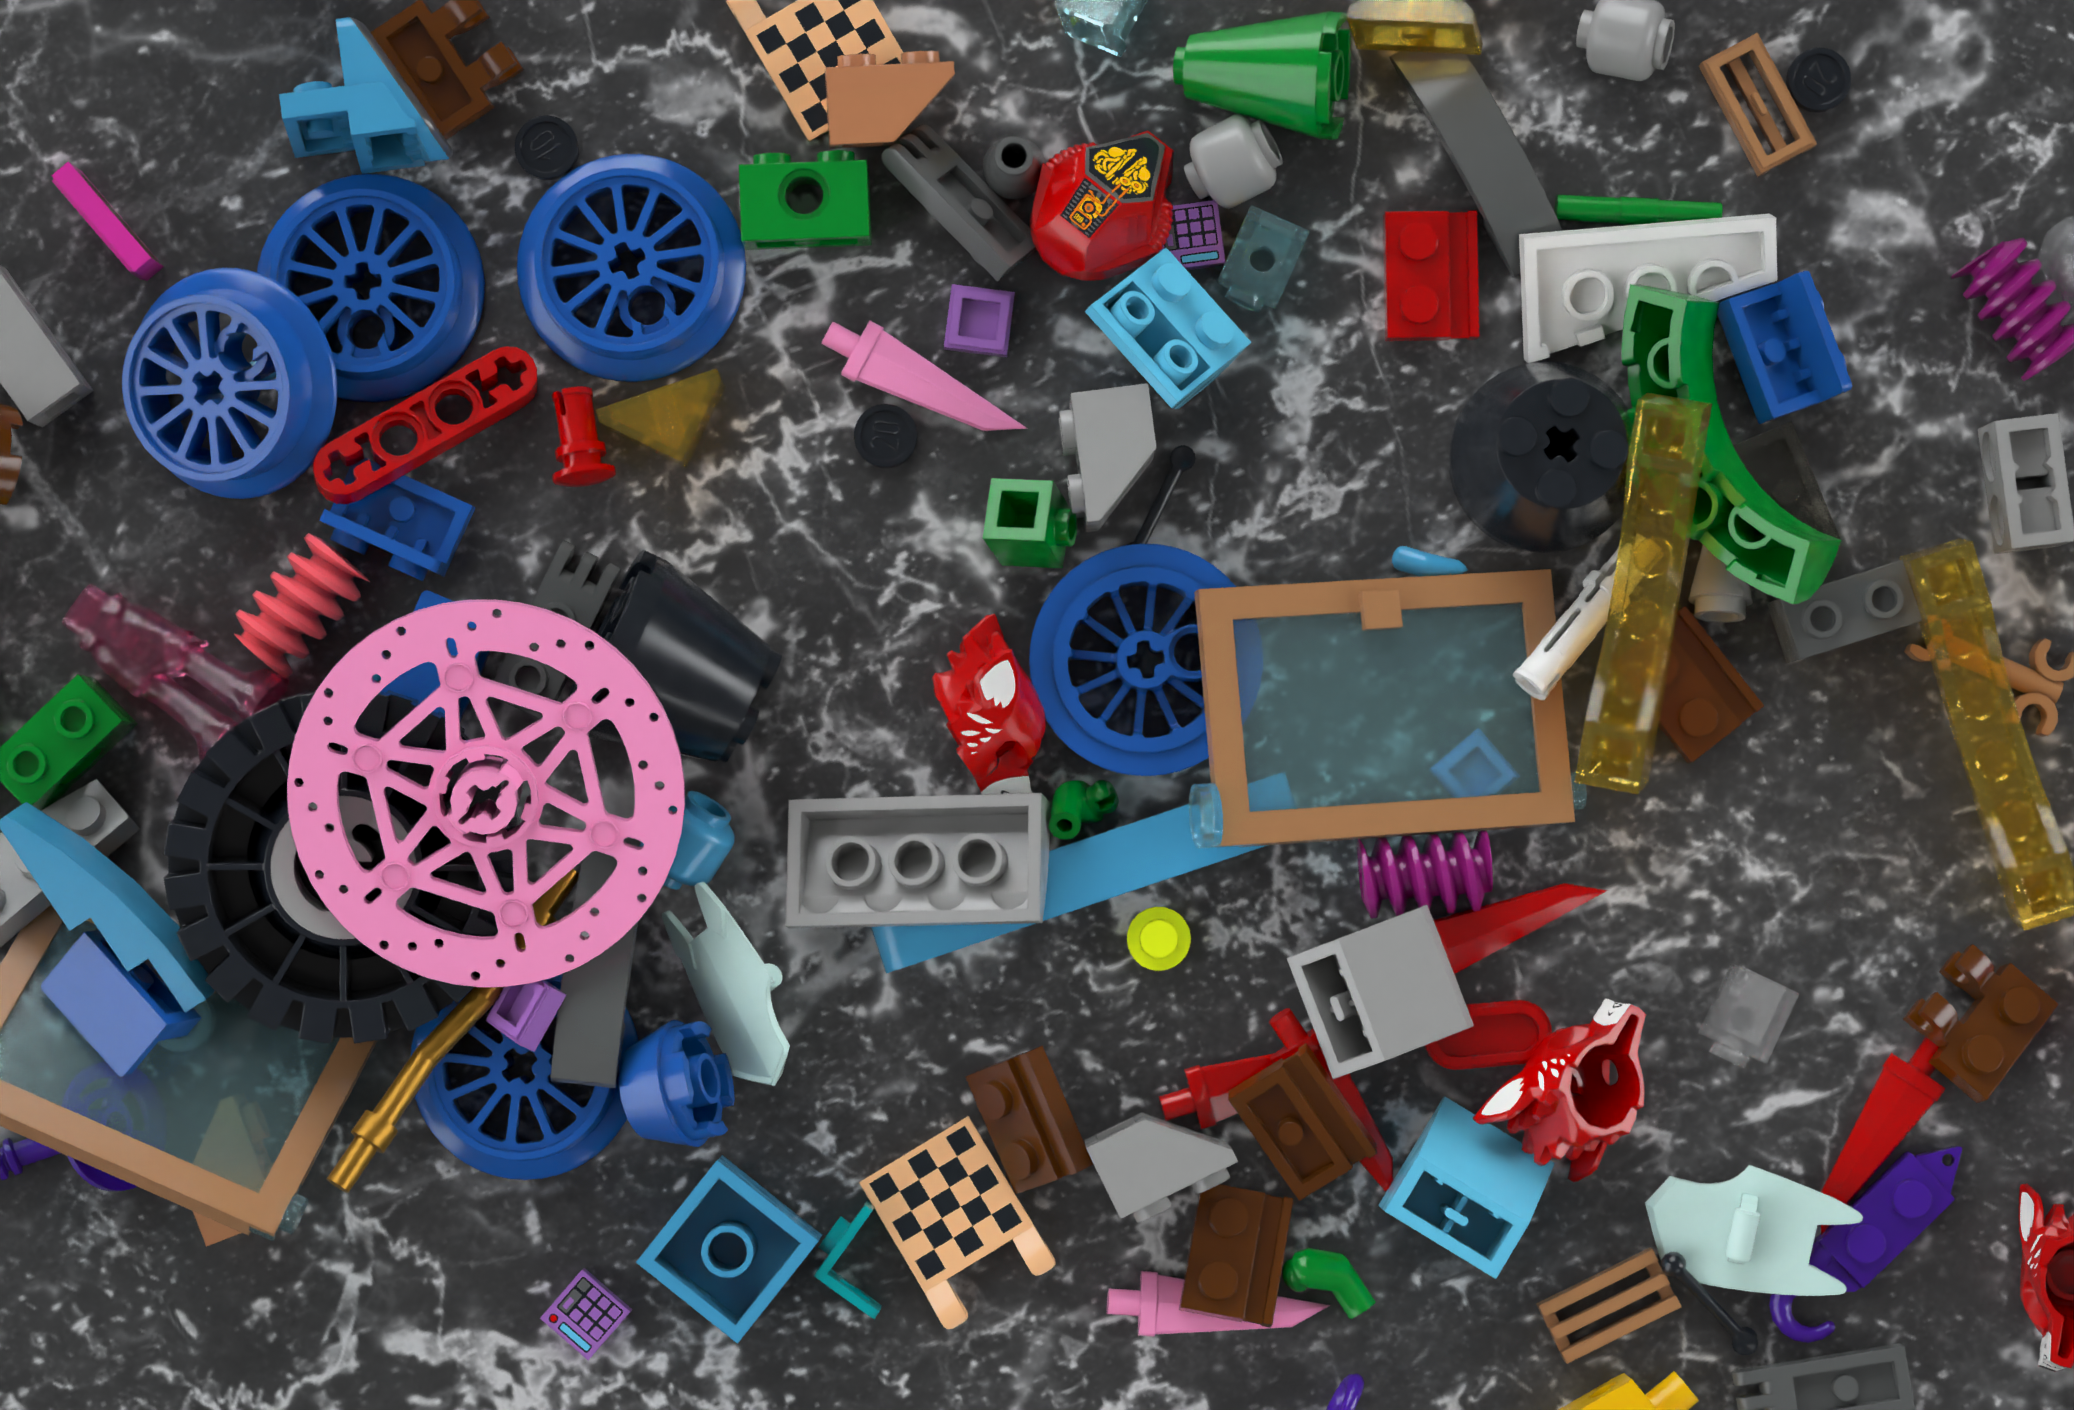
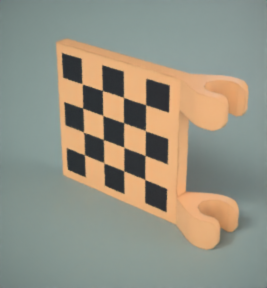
[725,0,903,142]
[859,1116,1056,1329]

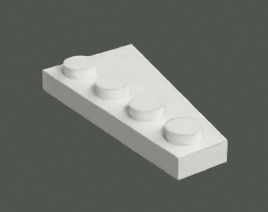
[1519,214,1777,363]

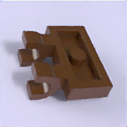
[370,0,524,140]
[1903,944,2059,1103]

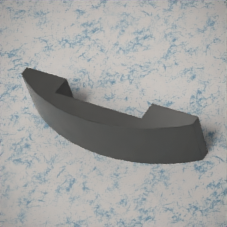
[1389,26,1563,278]
[551,838,647,1088]

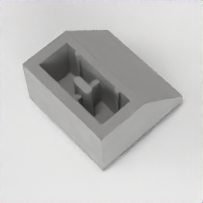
[1059,383,1157,532]
[1287,905,1474,1079]
[1084,1112,1238,1223]

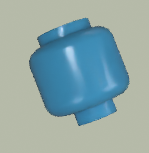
[640,791,735,890]

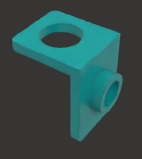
[814,1201,882,1319]

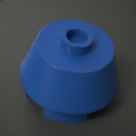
[618,1020,735,1147]

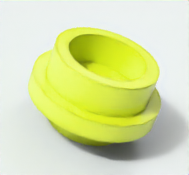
[1127,907,1191,971]

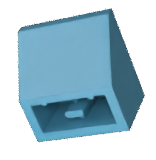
[1085,248,1251,409]
[1378,1096,1555,1279]

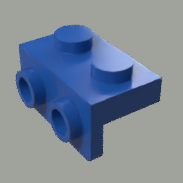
[1717,271,1852,424]
[319,457,475,581]

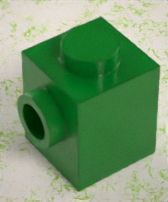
[982,478,1077,568]

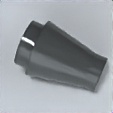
[983,136,1046,199]

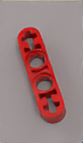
[313,346,538,504]

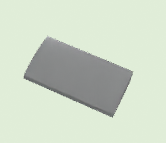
[786,793,1051,929]

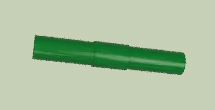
[1554,195,1723,225]

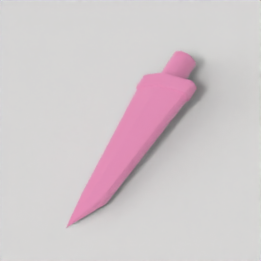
[821,321,1028,431]
[1107,1271,1331,1337]

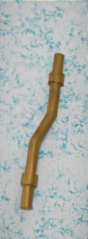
[327,869,579,1193]

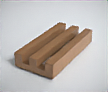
[1698,33,1817,177]
[1536,1247,1681,1364]

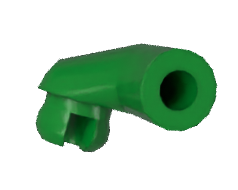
[1049,780,1119,840]
[1282,1248,1376,1319]

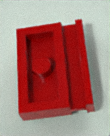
[1383,210,1480,341]

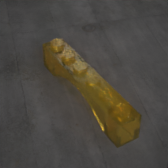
[1574,393,1712,794]
[1899,538,2074,931]

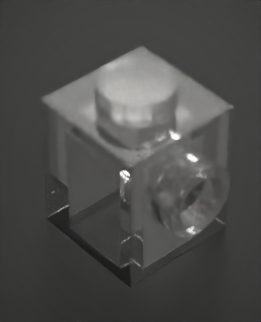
[1698,964,1799,1068]

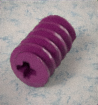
[1950,238,2074,381]
[1357,830,1493,919]

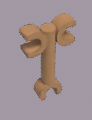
[1904,614,2074,737]

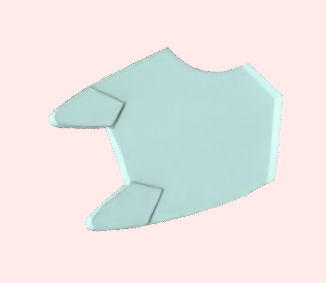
[662,881,790,1086]
[1645,1165,1863,1296]

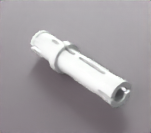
[1512,531,1662,700]

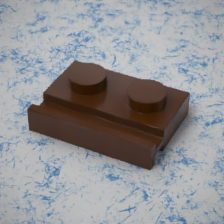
[1610,606,1764,763]
[1228,1043,1377,1201]
[965,1046,1093,1194]
[1179,1184,1294,1328]

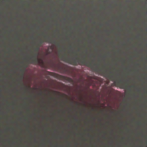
[62,584,289,762]

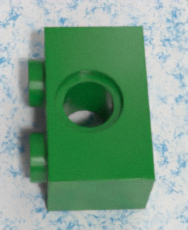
[739,150,872,250]
[0,674,138,811]

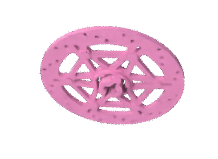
[287,599,685,987]

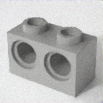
[1978,413,2074,554]

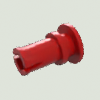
[552,386,616,487]

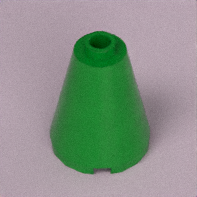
[1173,11,1351,140]

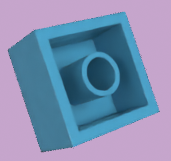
[636,1155,822,1344]

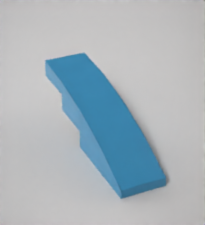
[0,802,215,1013]

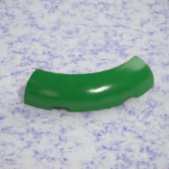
[1621,284,1841,604]

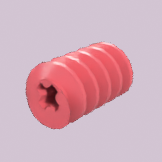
[234,533,370,678]

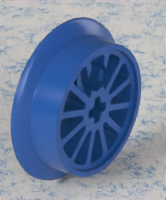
[517,154,746,382]
[257,174,485,402]
[122,268,337,499]
[1029,544,1262,776]
[410,974,639,1180]

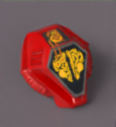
[1030,130,1174,281]

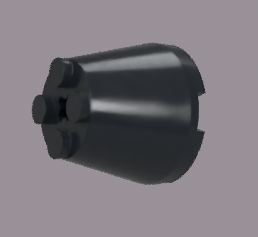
[1449,362,1641,553]
[566,550,782,763]

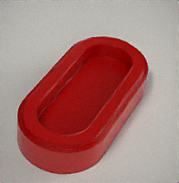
[1424,1000,1552,1070]

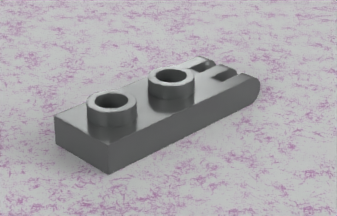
[882,124,1036,282]
[493,540,621,719]
[1731,1343,1915,1410]

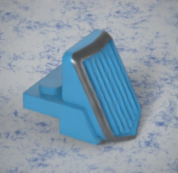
[279,17,453,174]

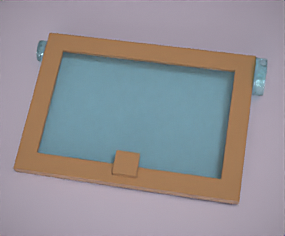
[1189,569,1587,849]
[0,904,378,1241]

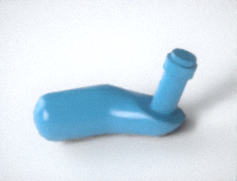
[1392,546,1468,576]

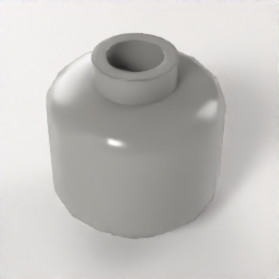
[1576,0,1675,81]
[1184,114,1283,209]

